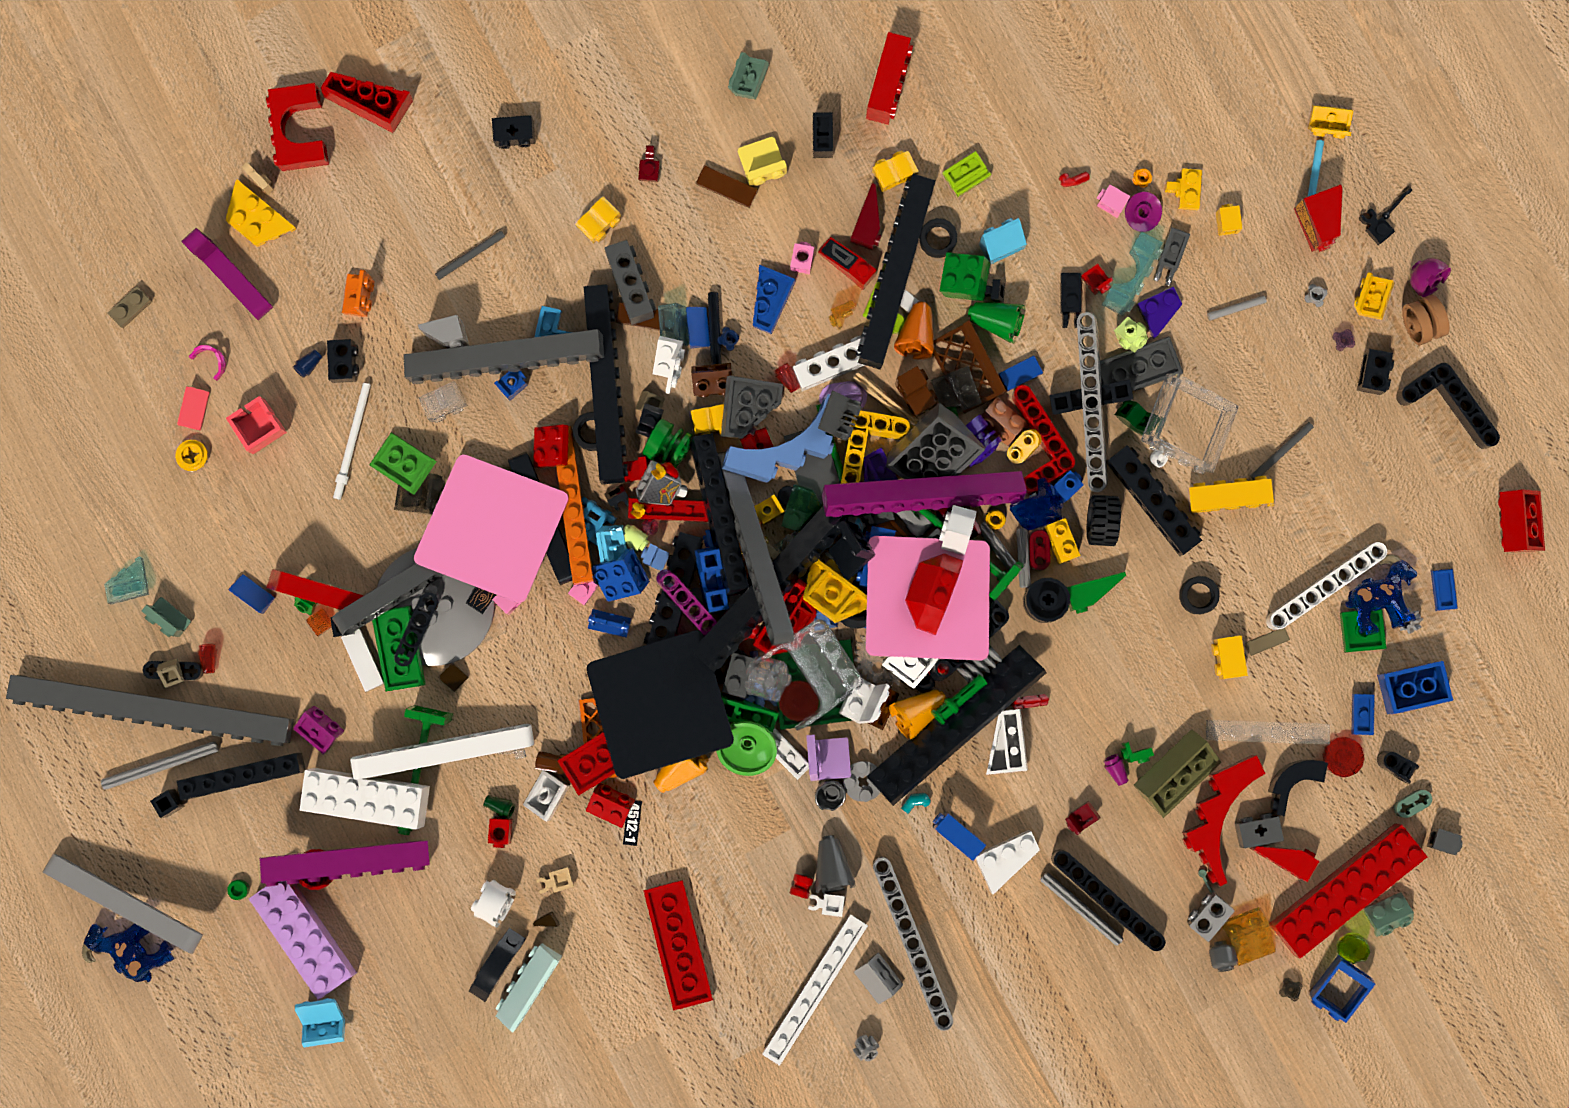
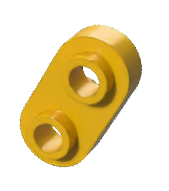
[1007,429,1042,464]

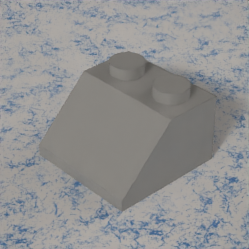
[418,315,469,349]

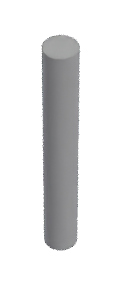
[1207,295,1267,321]

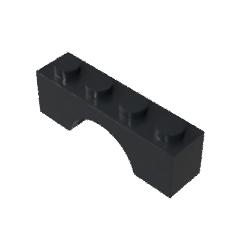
[1050,379,1134,415]

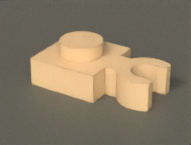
[241,162,274,195]
[536,867,574,893]

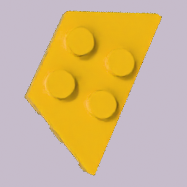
[225,179,296,247]
[803,560,867,623]

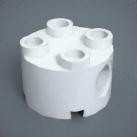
[471,880,516,928]

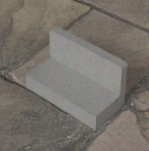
[854,952,903,1004]

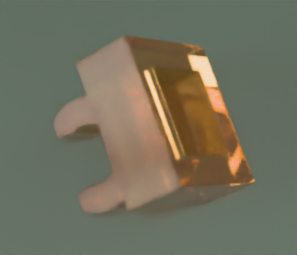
[306,608,332,637]

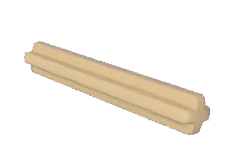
[853,371,919,428]

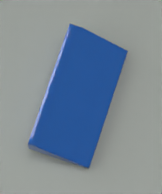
[686,307,710,349]
[228,574,275,614]

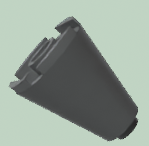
[815,835,856,893]

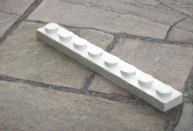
[762,914,868,1066]

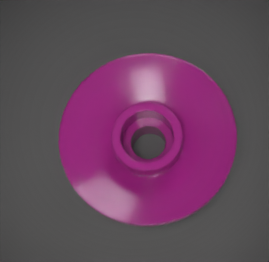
[1125,192,1162,232]

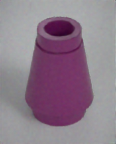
[1103,754,1129,786]

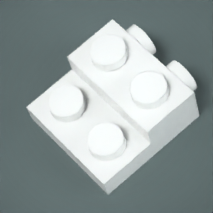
[882,657,939,689]

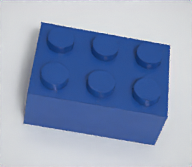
[1377,661,1453,714]

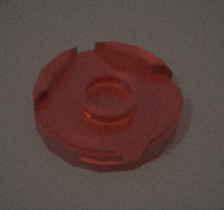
[779,681,819,721]
[1322,737,1365,777]

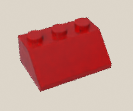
[1498,489,1545,553]

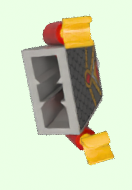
[631,460,688,519]

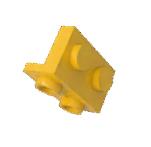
[1308,105,1354,139]
[1354,272,1394,320]

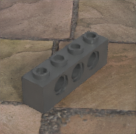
[604,240,656,325]

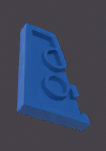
[753,265,796,335]

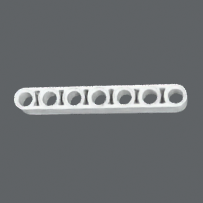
[1266,542,1387,630]

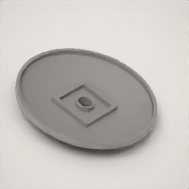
[377,548,495,666]

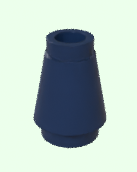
[292,349,323,378]

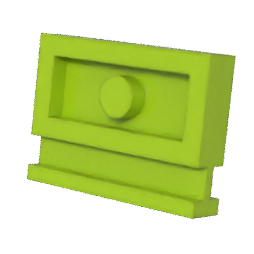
[942,151,991,197]

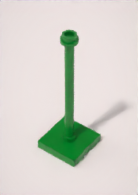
[913,509,1025,600]
[397,705,453,835]

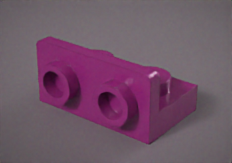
[293,706,344,755]

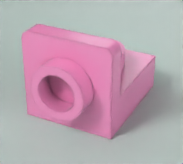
[568,577,599,606]

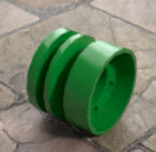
[642,419,693,468]

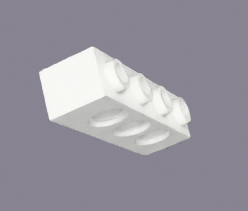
[793,335,865,391]

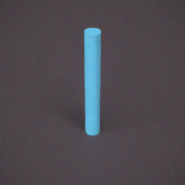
[1307,140,1324,197]

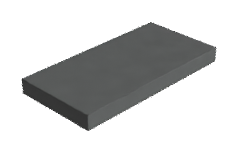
[1094,336,1183,392]
[784,430,840,513]

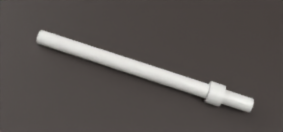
[333,383,371,500]

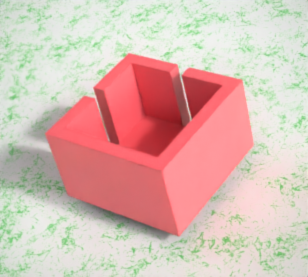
[226,396,287,455]

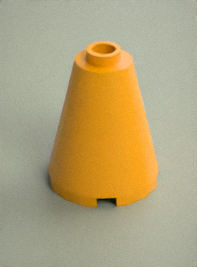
[889,689,946,740]

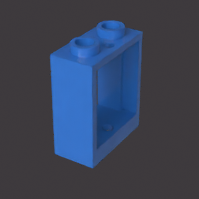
[932,812,986,861]
[1309,955,1376,1023]

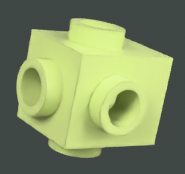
[1114,317,1148,353]

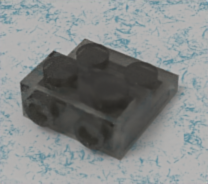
[394,473,445,515]

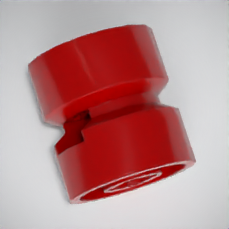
[740,427,774,449]

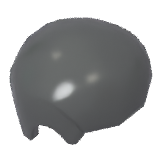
[815,780,846,811]

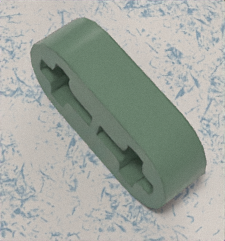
[1394,790,1432,818]

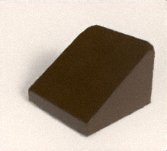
[438,663,469,692]
[533,911,560,927]

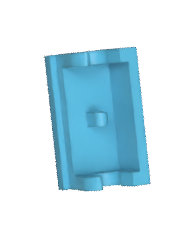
[596,525,627,564]

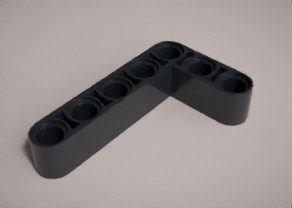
[1396,363,1500,449]
[930,592,1009,681]

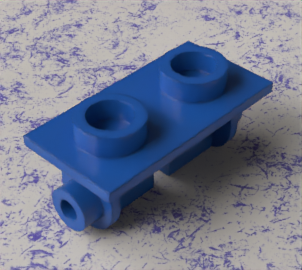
[588,609,631,638]

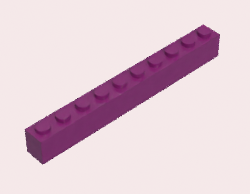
[822,471,1027,517]

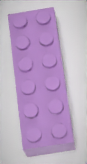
[249,881,357,1000]

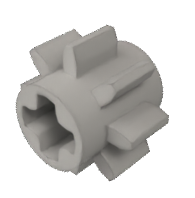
[1396,607,1423,634]
[853,1035,880,1061]

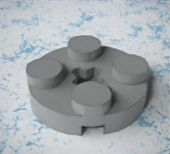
[843,761,880,802]

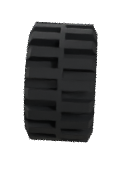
[1086,495,1121,546]

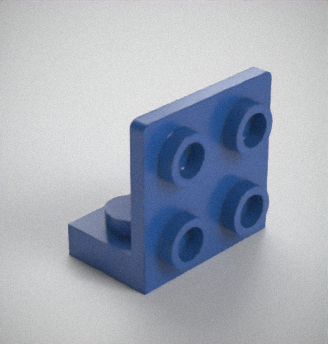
[592,548,650,601]

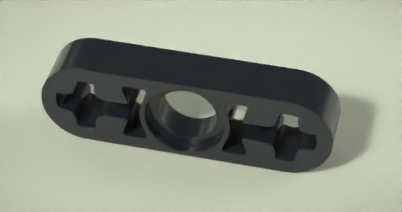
[143,661,204,680]

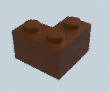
[895,366,937,418]

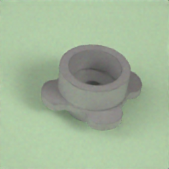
[1304,284,1327,307]

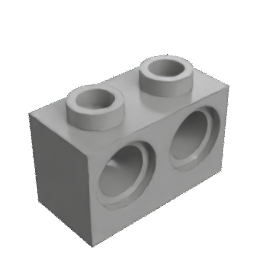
[1187,892,1235,942]

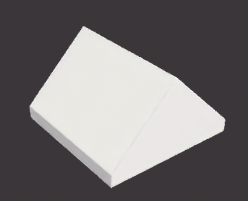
[523,770,570,822]

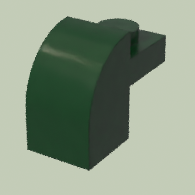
[1114,400,1164,437]

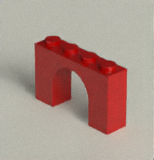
[266,83,329,172]

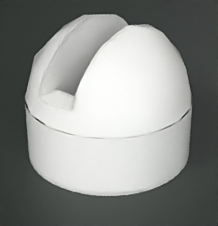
[1150,450,1168,468]

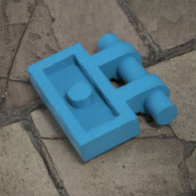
[582,497,617,546]

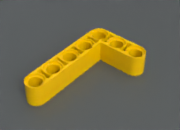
[841,411,910,484]

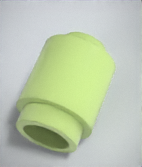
[624,524,649,552]

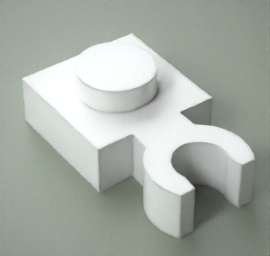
[808,893,845,917]

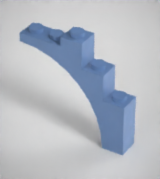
[722,394,834,483]

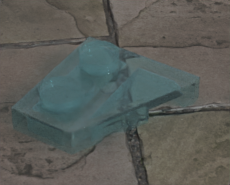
[104,557,149,605]

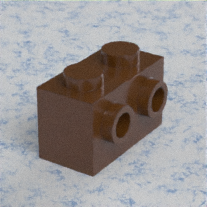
[691,363,732,397]

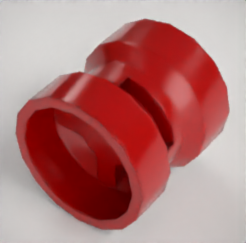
[789,873,814,899]

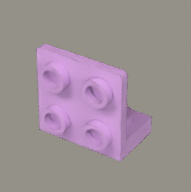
[806,735,851,781]

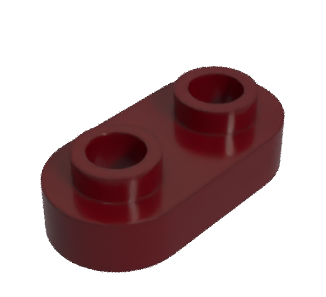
[1029,530,1050,571]

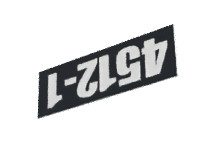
[623,801,642,846]

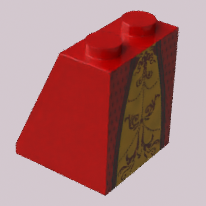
[1294,184,1343,252]

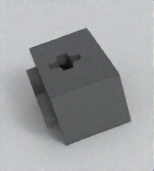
[1235,813,1284,848]

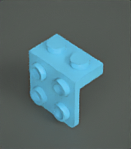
[295,998,345,1047]

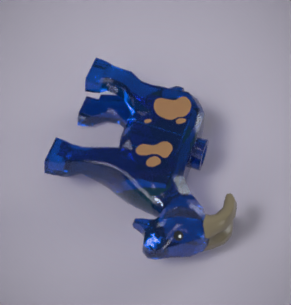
[1345,555,1418,635]
[82,923,176,982]

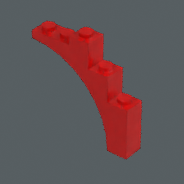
[1182,755,1266,886]

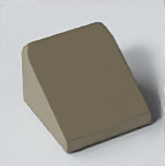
[636,390,665,411]
[157,658,184,688]

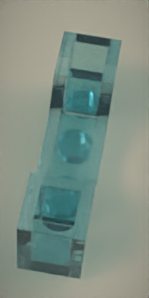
[1102,232,1163,316]

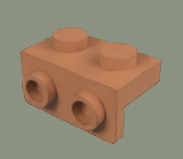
[981,398,1028,446]

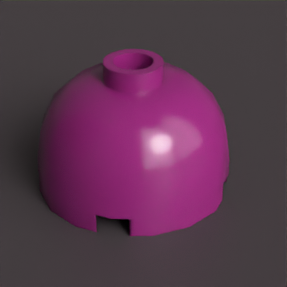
[1410,258,1451,297]

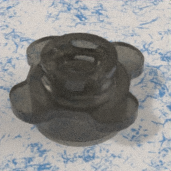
[1279,978,1303,1001]

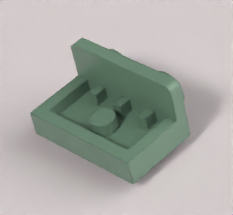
[728,52,769,100]
[141,597,192,637]
[1364,892,1414,937]

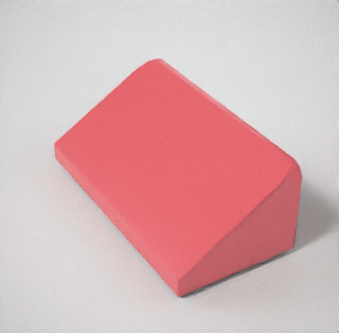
[177,386,210,431]

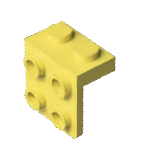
[738,137,787,186]

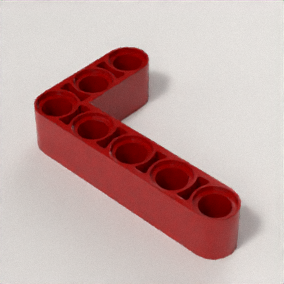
[1012,385,1075,494]
[266,569,364,610]

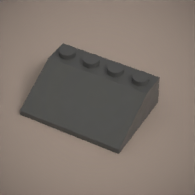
[886,403,985,479]

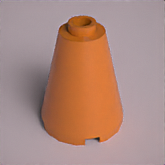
[894,301,934,360]

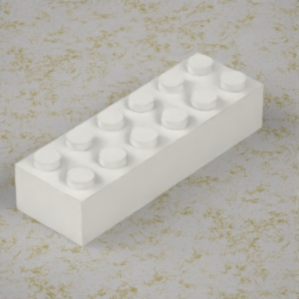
[300,768,430,829]

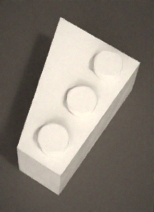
[986,709,1028,775]
[975,830,1040,894]

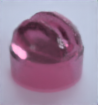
[641,519,658,535]

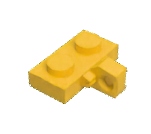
[1165,168,1202,210]

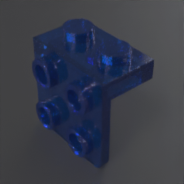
[1010,478,1064,531]

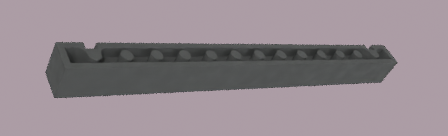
[6,675,294,746]

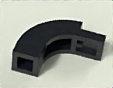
[1268,760,1328,816]
[469,928,526,1002]

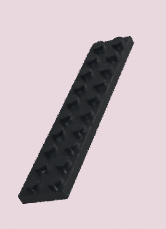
[867,645,1047,806]

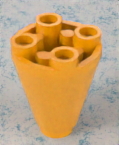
[653,755,709,793]

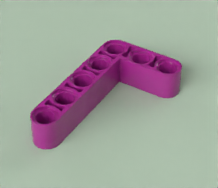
[181,228,273,321]
[656,569,717,636]

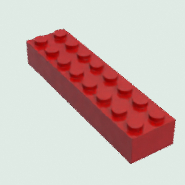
[1269,823,1428,959]

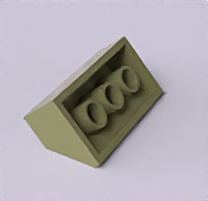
[1134,729,1222,818]

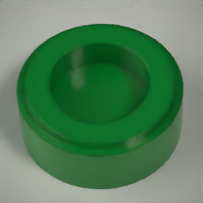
[227,879,249,900]

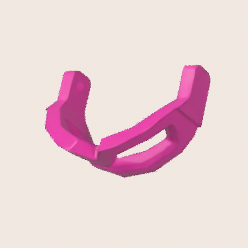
[189,345,226,381]

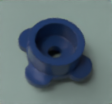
[717,327,739,351]

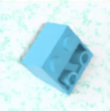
[979,218,1027,265]

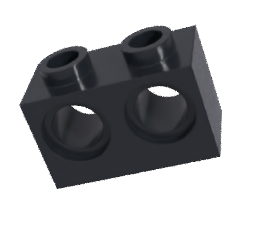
[813,112,833,158]
[327,339,359,383]
[1357,348,1394,395]

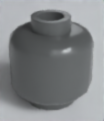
[1209,941,1238,972]

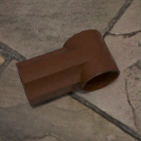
[535,751,566,776]

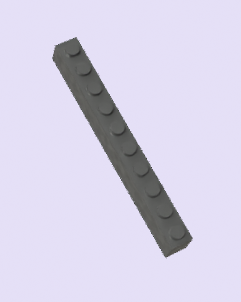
[403,329,604,384]

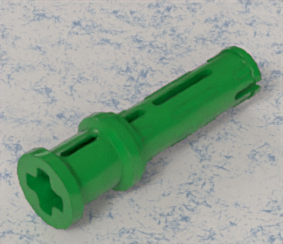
[931,674,987,725]

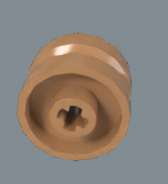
[1402,294,1450,346]

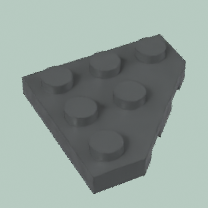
[721,376,783,439]

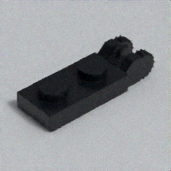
[1060,273,1081,328]

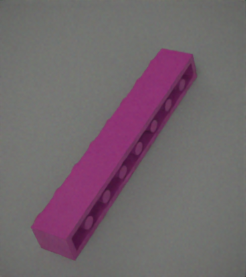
[259,840,430,887]

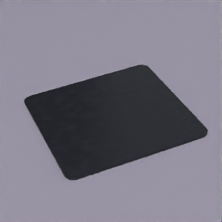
[586,630,734,779]

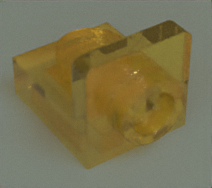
[828,300,856,331]

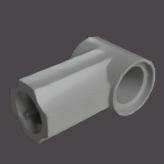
[896,510,933,538]

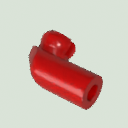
[1059,171,1090,187]

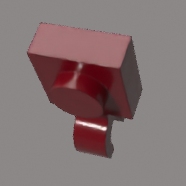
[638,145,660,182]

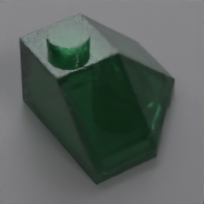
[781,484,822,532]

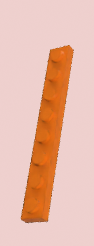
[556,426,594,585]

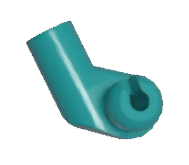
[901,793,931,814]

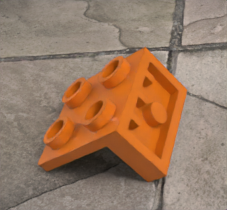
[342,269,374,317]

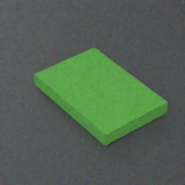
[369,432,437,495]

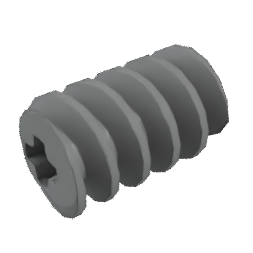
[957,645,1002,683]

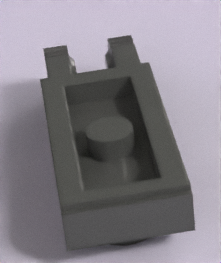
[1154,227,1190,286]

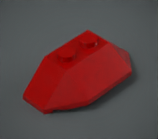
[905,553,963,635]
[753,579,817,656]

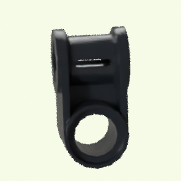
[1377,751,1420,784]

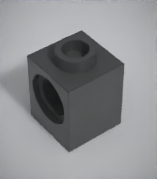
[1427,827,1463,855]

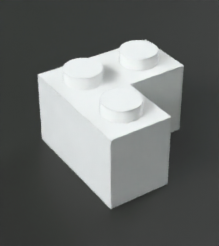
[939,505,977,555]

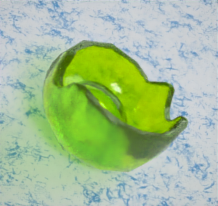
[1336,932,1370,964]

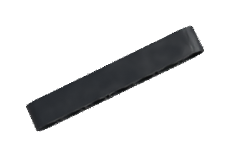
[508,451,572,586]
[1051,849,1166,951]

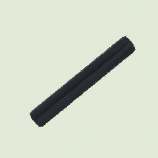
[708,292,722,364]

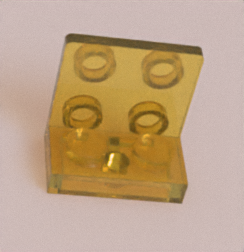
[1222,907,1276,966]

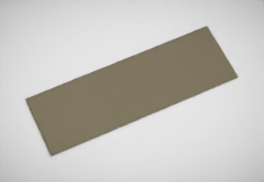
[1246,628,1290,656]

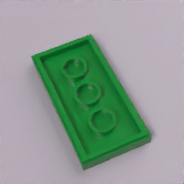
[372,606,426,692]

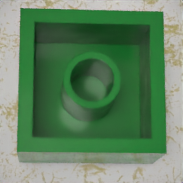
[939,253,991,301]

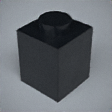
[150,789,185,818]

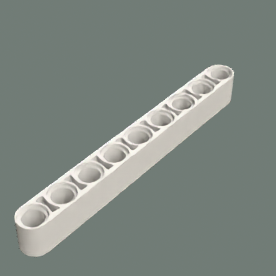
[350,724,535,779]

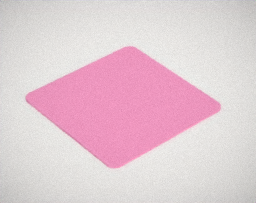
[414,455,568,603]
[866,536,990,661]

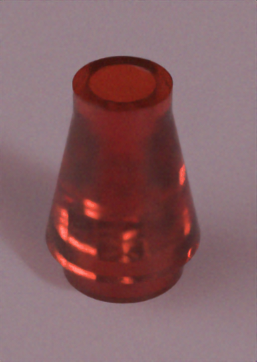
[774,362,800,393]
[197,644,218,674]

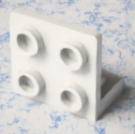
[652,336,685,394]
[839,676,890,724]

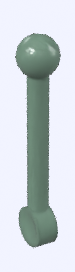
[1198,869,1221,908]

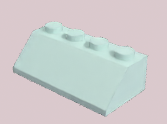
[495,943,562,1032]

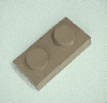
[108,286,152,329]

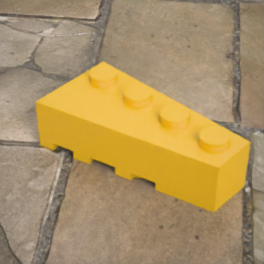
[1189,476,1274,513]

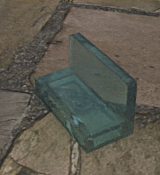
[658,303,689,346]

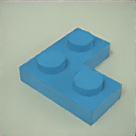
[534,306,572,337]

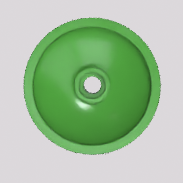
[716,721,777,776]

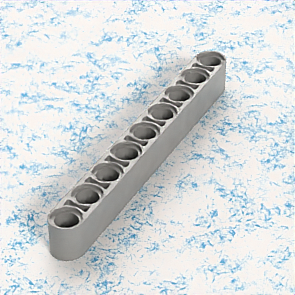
[1077,312,1108,492]
[43,853,203,954]
[873,856,953,1031]

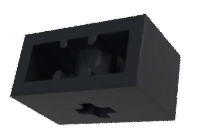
[492,115,535,149]

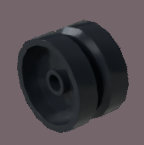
[1023,578,1070,623]

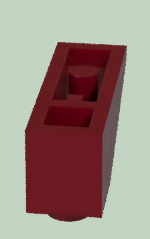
[850,183,882,250]

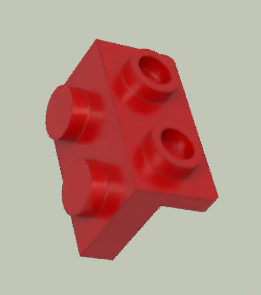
[586,783,635,828]

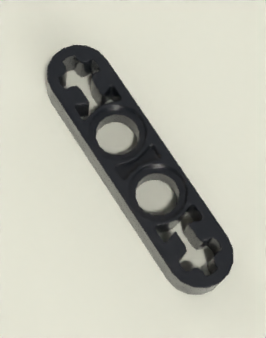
[394,592,438,667]

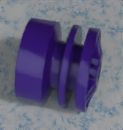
[965,414,1002,468]

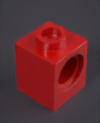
[488,818,513,848]

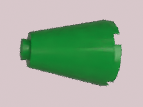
[968,302,1025,344]

